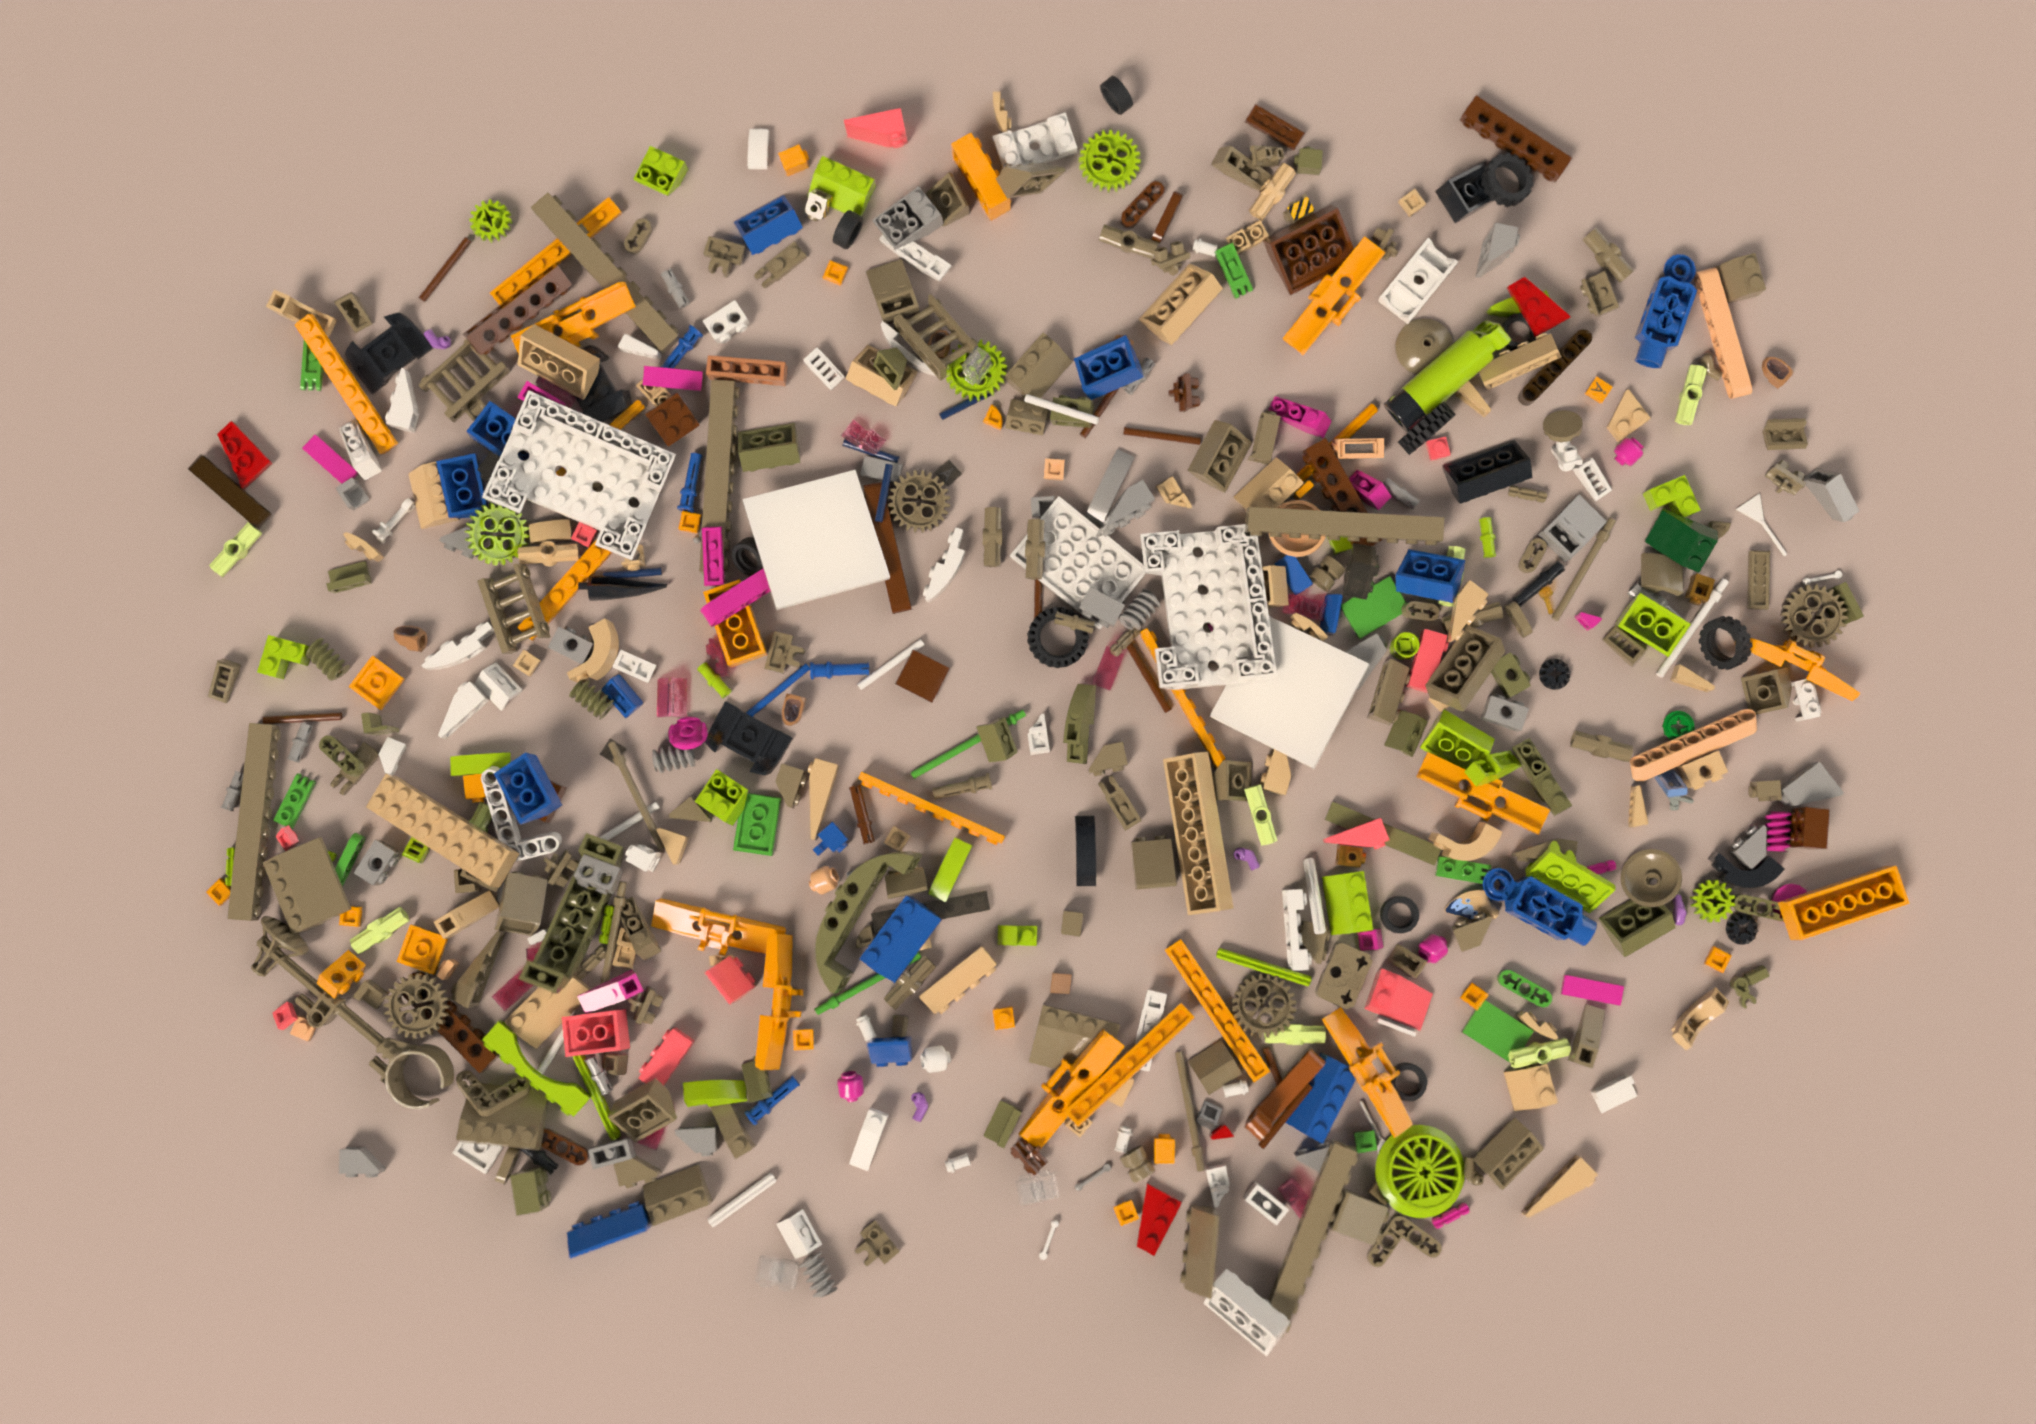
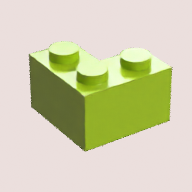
[1643,475,1701,518]
[257,635,310,680]

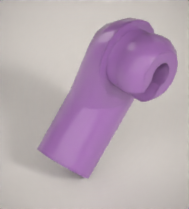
[424,329,451,349]
[1233,847,1260,871]
[1672,895,1686,925]
[911,1092,928,1122]

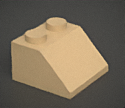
[1262,565,1289,608]
[1504,1063,1558,1111]

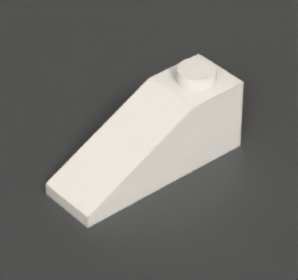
[438,681,489,739]
[849,1107,889,1171]

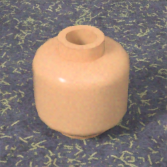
[809,866,839,895]

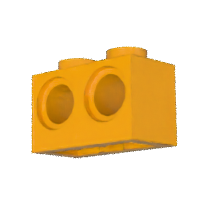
[317,950,366,999]

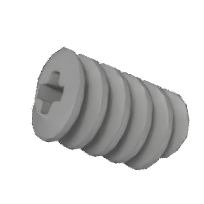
[1119,588,1161,630]
[652,746,696,773]
[799,1252,838,1298]

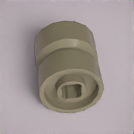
[1309,555,1346,592]
[1120,1145,1155,1183]

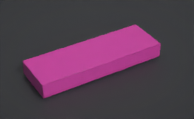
[642,366,703,391]
[302,434,359,484]
[702,527,725,587]
[1561,975,1624,1006]

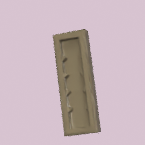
[1747,550,1770,610]

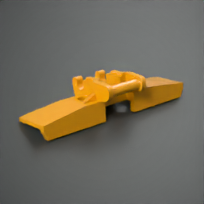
[1282,236,1386,356]
[511,282,636,355]
[1734,638,1860,701]
[1416,752,1550,835]
[651,898,786,956]
[755,934,804,1070]
[1322,1007,1413,1138]
[1018,1030,1125,1150]

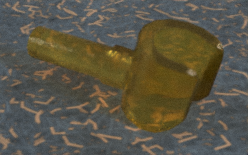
[1539,586,1553,615]

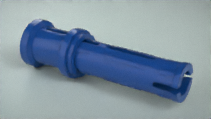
[661,325,704,369]
[677,453,703,513]
[810,662,869,680]
[744,1075,800,1126]

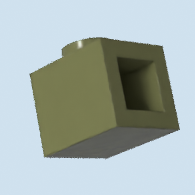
[1293,146,1323,175]

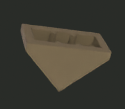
[334,292,372,333]
[669,796,711,822]
[1387,944,1427,979]

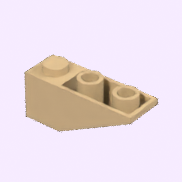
[1447,580,1489,643]
[1259,749,1291,796]
[434,890,499,939]

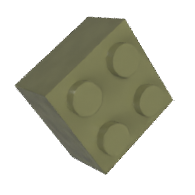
[510,1166,551,1216]

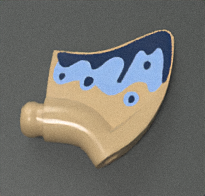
[1444,890,1500,920]

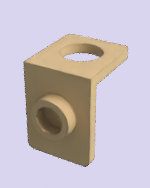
[621,545,645,571]

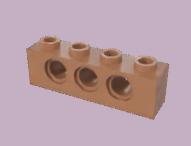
[706,355,788,386]

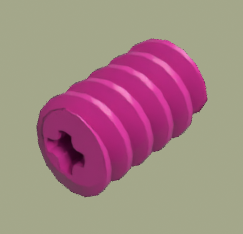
[1765,811,1791,852]

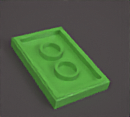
[1340,576,1410,639]
[733,793,781,856]
[1461,1000,1534,1063]

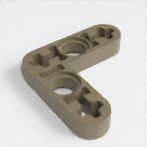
[456,1070,530,1117]
[1367,1215,1442,1267]

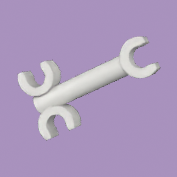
[373,498,416,544]

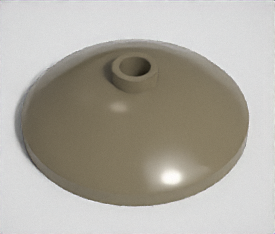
[1395,318,1453,375]
[1620,849,1682,907]

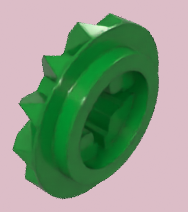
[1662,711,1695,740]

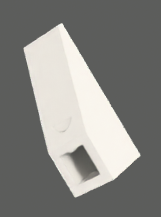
[386,368,419,433]
[339,419,382,480]

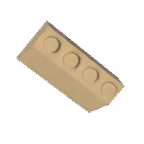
[1139,263,1223,345]
[518,324,600,400]
[1479,333,1561,390]
[919,946,997,1014]
[504,974,590,1049]

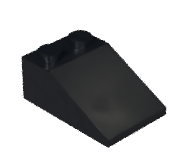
[1435,161,1503,224]

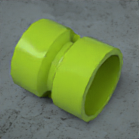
[1389,632,1419,660]

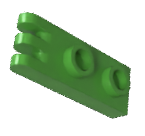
[1214,243,1253,299]
[300,340,323,391]
[273,773,316,829]
[1435,856,1491,884]

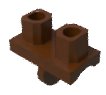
[1168,373,1200,412]
[1010,1137,1048,1176]

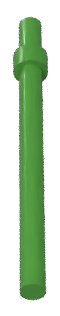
[814,952,922,1015]

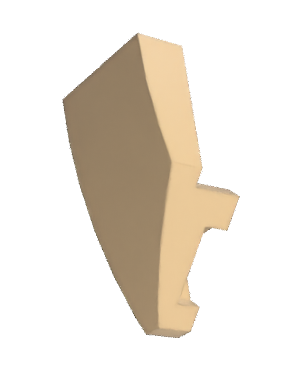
[1155,476,1192,508]
[613,928,637,970]

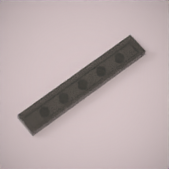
[871,890,990,933]

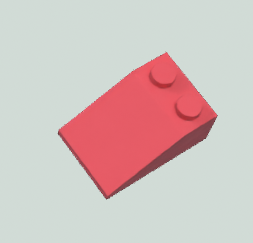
[844,108,908,148]
[705,956,756,1004]
[1364,968,1433,1031]
[562,1009,630,1057]

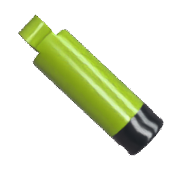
[1384,321,1511,432]

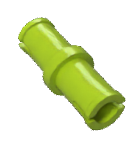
[1479,517,1496,558]
[697,662,732,699]

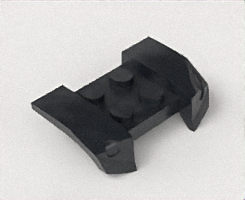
[344,312,434,395]
[574,345,632,423]
[705,701,793,775]

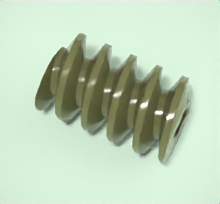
[306,638,350,681]
[569,680,614,720]

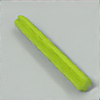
[1216,948,1312,986]
[572,1055,621,1141]

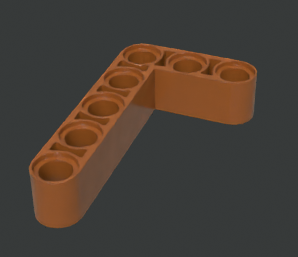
[1245,1049,1326,1141]

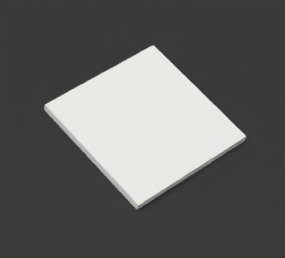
[743,470,890,610]
[1210,616,1370,769]

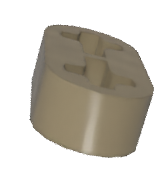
[624,218,652,255]
[1518,538,1547,573]
[1401,601,1439,621]
[1505,601,1533,638]
[495,1147,520,1185]

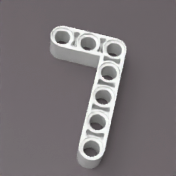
[481,766,562,862]

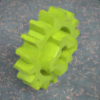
[469,199,513,242]
[1690,880,1735,922]

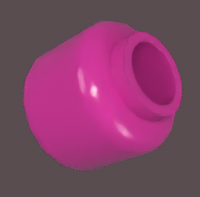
[1614,437,1644,466]
[1418,934,1448,964]
[837,1071,864,1102]

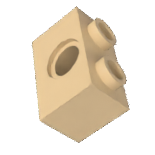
[1677,750,1728,790]

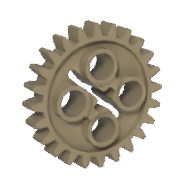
[888,470,950,533]
[1780,584,1848,648]
[383,973,450,1039]
[1232,973,1297,1038]

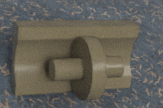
[1250,145,1284,167]
[1372,227,1398,261]
[1151,241,1191,276]
[1765,460,1806,495]
[543,849,579,887]
[627,986,663,1025]

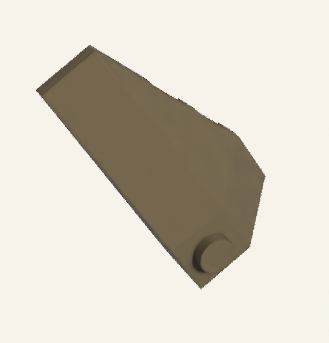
[451,931,506,1008]

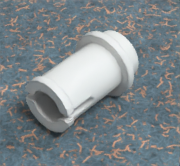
[1192,238,1218,257]
[856,1014,877,1041]
[1223,1079,1249,1098]
[1114,1126,1133,1153]
[944,1153,971,1173]

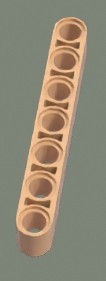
[1694,267,1752,399]
[1630,709,1757,781]

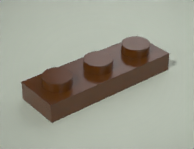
[1245,104,1305,151]

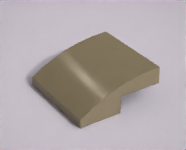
[1641,553,1683,596]

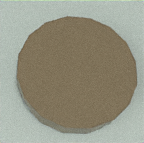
[1543,410,1583,442]

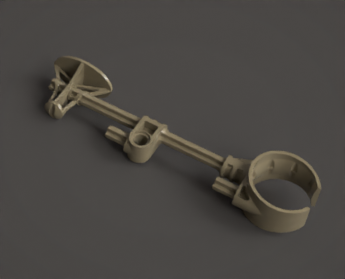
[251,916,454,1109]

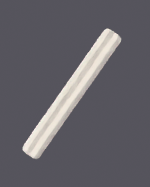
[1303,858,1326,934]
[707,1173,777,1227]

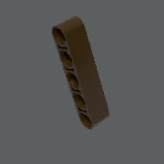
[1518,329,1592,406]
[188,454,272,529]

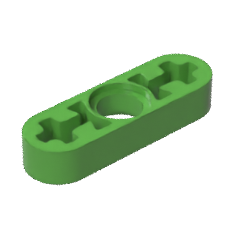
[335,832,365,886]
[1497,970,1552,1007]

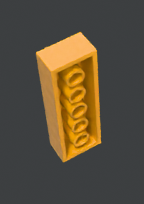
[1778,865,1910,940]

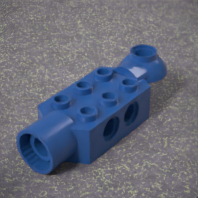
[1635,254,1697,369]
[1483,868,1597,946]

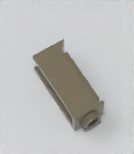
[1248,411,1281,465]

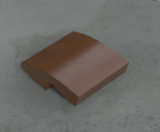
[895,649,950,703]

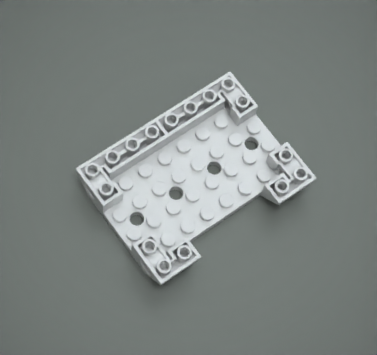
[482,390,676,560]
[1140,524,1277,690]

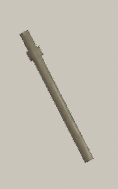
[1551,518,1616,621]
[608,741,665,850]
[600,881,627,984]
[1175,1052,1205,1172]

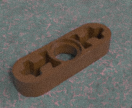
[1121,181,1164,228]
[1151,191,1183,244]
[541,1128,590,1166]

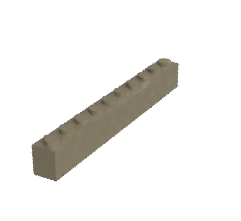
[531,192,680,355]
[699,380,740,575]
[1245,507,1445,546]
[227,723,281,921]
[1268,1139,1358,1338]

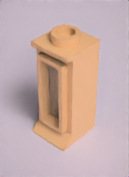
[1330,438,1384,459]

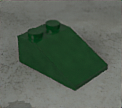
[1644,508,1718,573]

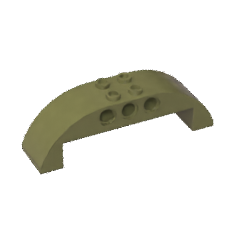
[519,833,623,994]
[815,851,923,994]

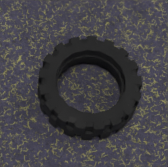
[1481,153,1534,207]
[1699,616,1752,670]

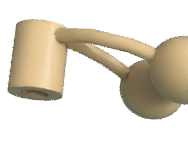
[709,954,735,966]

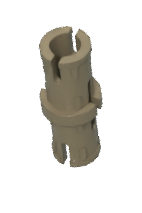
[1054,612,1095,634]

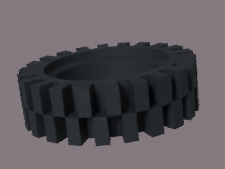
[1398,401,1456,455]
[1027,607,1089,668]

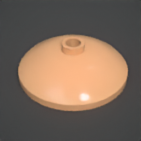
[1268,500,1326,557]

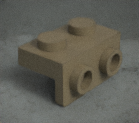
[1580,271,1620,317]
[1006,399,1048,435]
[1762,418,1808,450]

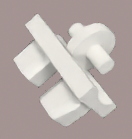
[1551,441,1582,471]

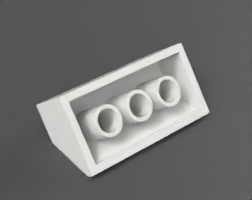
[1204,1269,1290,1356]

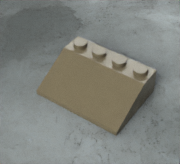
[263,837,351,935]
[1029,1004,1120,1080]
[456,1083,549,1151]
[1180,1205,1219,1299]

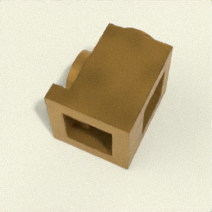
[1685,573,1715,605]
[1335,845,1366,868]

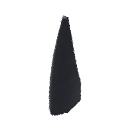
[578,576,667,601]

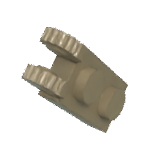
[754,241,807,289]
[330,742,379,795]
[1098,775,1142,831]

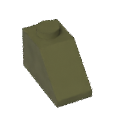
[873,347,907,390]

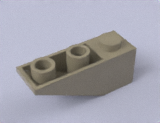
[1511,838,1578,862]
[621,896,662,961]
[1568,1004,1605,1069]

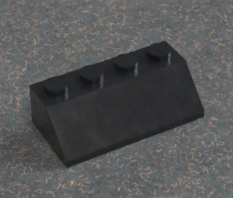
[1442,440,1533,504]

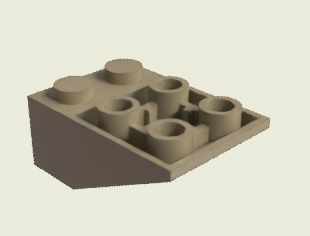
[866,259,920,324]

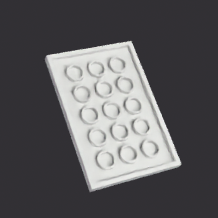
[1010,496,1146,630]

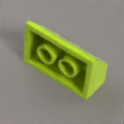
[808,156,876,216]
[1615,593,1691,657]
[1420,709,1495,770]
[1322,871,1373,935]

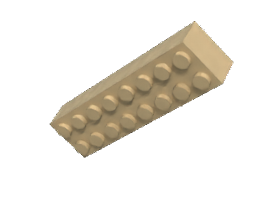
[1163,752,1234,915]
[366,773,520,888]

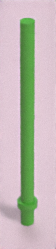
[910,709,1026,779]

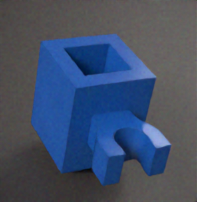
[813,822,849,856]

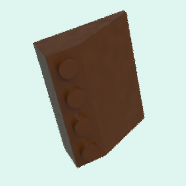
[1262,205,1354,295]

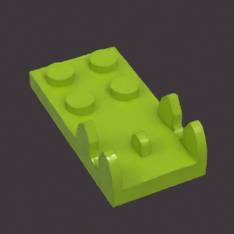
[1525,841,1616,913]

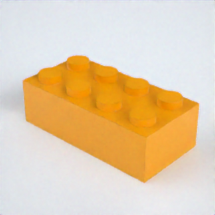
[951,133,1012,221]
[703,579,768,668]

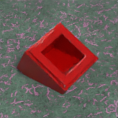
[1209,1123,1235,1140]

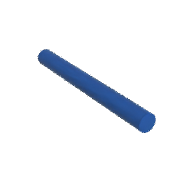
[746,663,810,716]

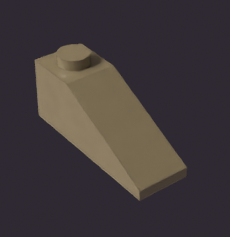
[1211,146,1272,191]
[710,1103,756,1159]

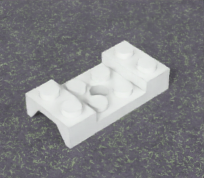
[993,113,1077,169]
[1378,238,1458,324]
[1282,889,1312,971]

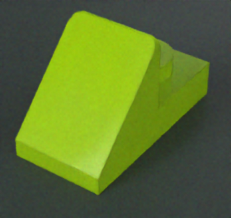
[997,925,1037,946]

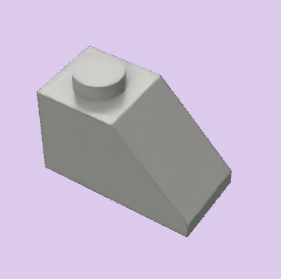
[675,1126,719,1156]

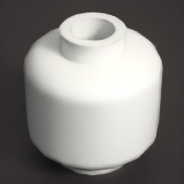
[920,1045,951,1073]

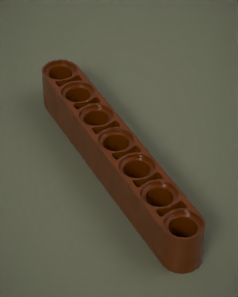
[863,481,912,614]

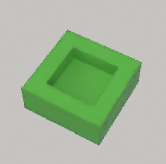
[1353,1130,1377,1153]

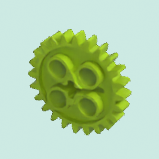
[1079,129,1141,193]
[946,339,1007,401]
[464,502,529,566]

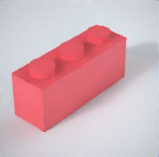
[1406,629,1449,693]
[639,1027,695,1085]

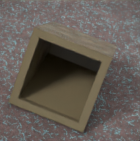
[1131,835,1177,889]
[494,872,548,936]
[1328,1187,1389,1246]

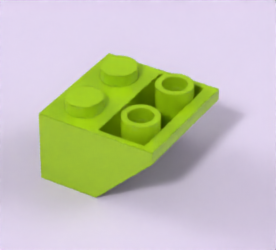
[633,146,688,196]
[695,769,748,826]

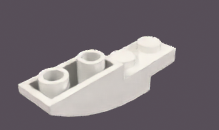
[923,527,965,603]
[422,622,494,670]

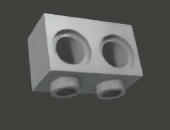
[574,854,623,895]

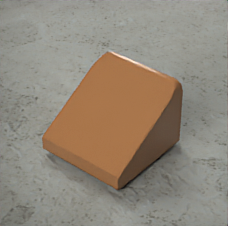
[1050,972,1072,995]

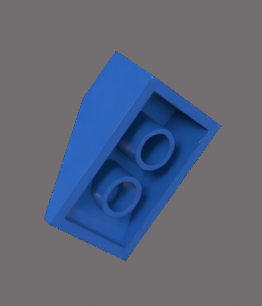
[867,1036,912,1067]

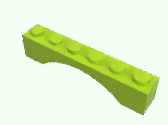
[482,1019,591,1117]

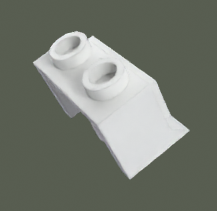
[1791,679,1822,722]
[625,844,663,872]

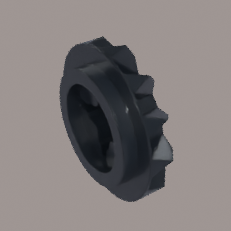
[1539,658,1571,690]
[1726,913,1759,945]

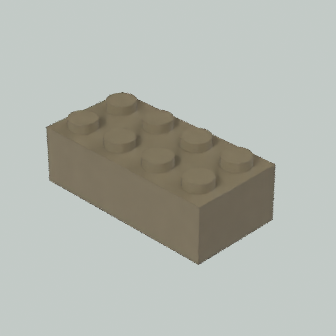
[1425,625,1505,712]

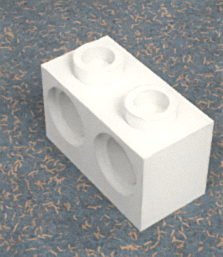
[703,300,750,344]

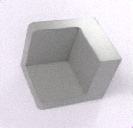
[336,478,369,511]
[1031,496,1054,519]

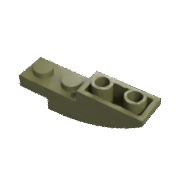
[1063,684,1096,764]
[1512,738,1572,817]

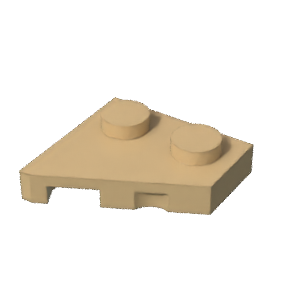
[1607,389,1651,442]

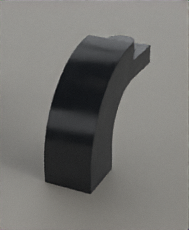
[1075,816,1096,887]
[1708,853,1785,888]

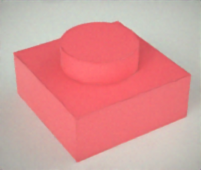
[1426,436,1451,461]
[571,522,598,548]
[276,825,299,852]
[272,1002,298,1030]

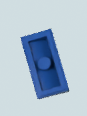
[1274,555,1313,596]
[1319,594,1343,635]
[601,674,643,719]

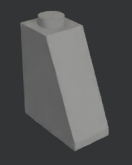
[1804,468,1859,522]
[1345,633,1387,691]
[1780,762,1844,806]

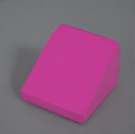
[1574,612,1602,630]
[1357,929,1383,951]

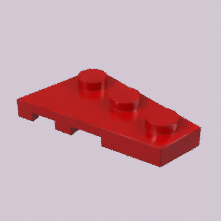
[1507,277,1571,337]
[217,421,272,490]
[1136,1183,1182,1256]

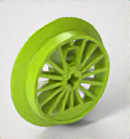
[1375,1125,1465,1218]

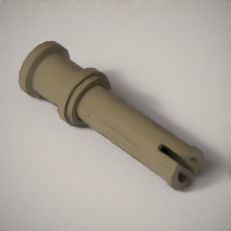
[932,773,993,800]

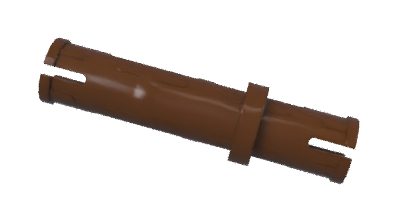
[849,785,876,845]

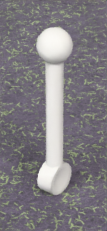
[1802,571,1842,585]
[1039,1220,1059,1260]

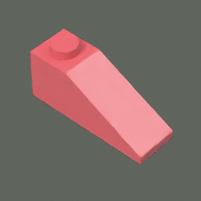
[1323,818,1389,849]

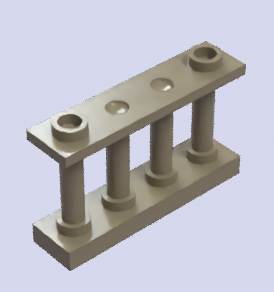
[894,294,978,381]
[418,339,511,423]
[477,564,551,654]

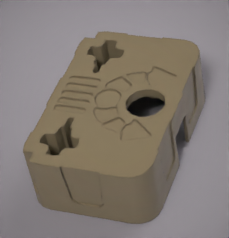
[1315,942,1373,1009]

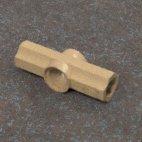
[1248,163,1296,220]
[518,541,579,567]

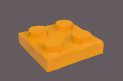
[349,655,405,710]
[396,924,449,975]

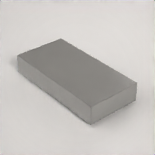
[860,456,903,483]

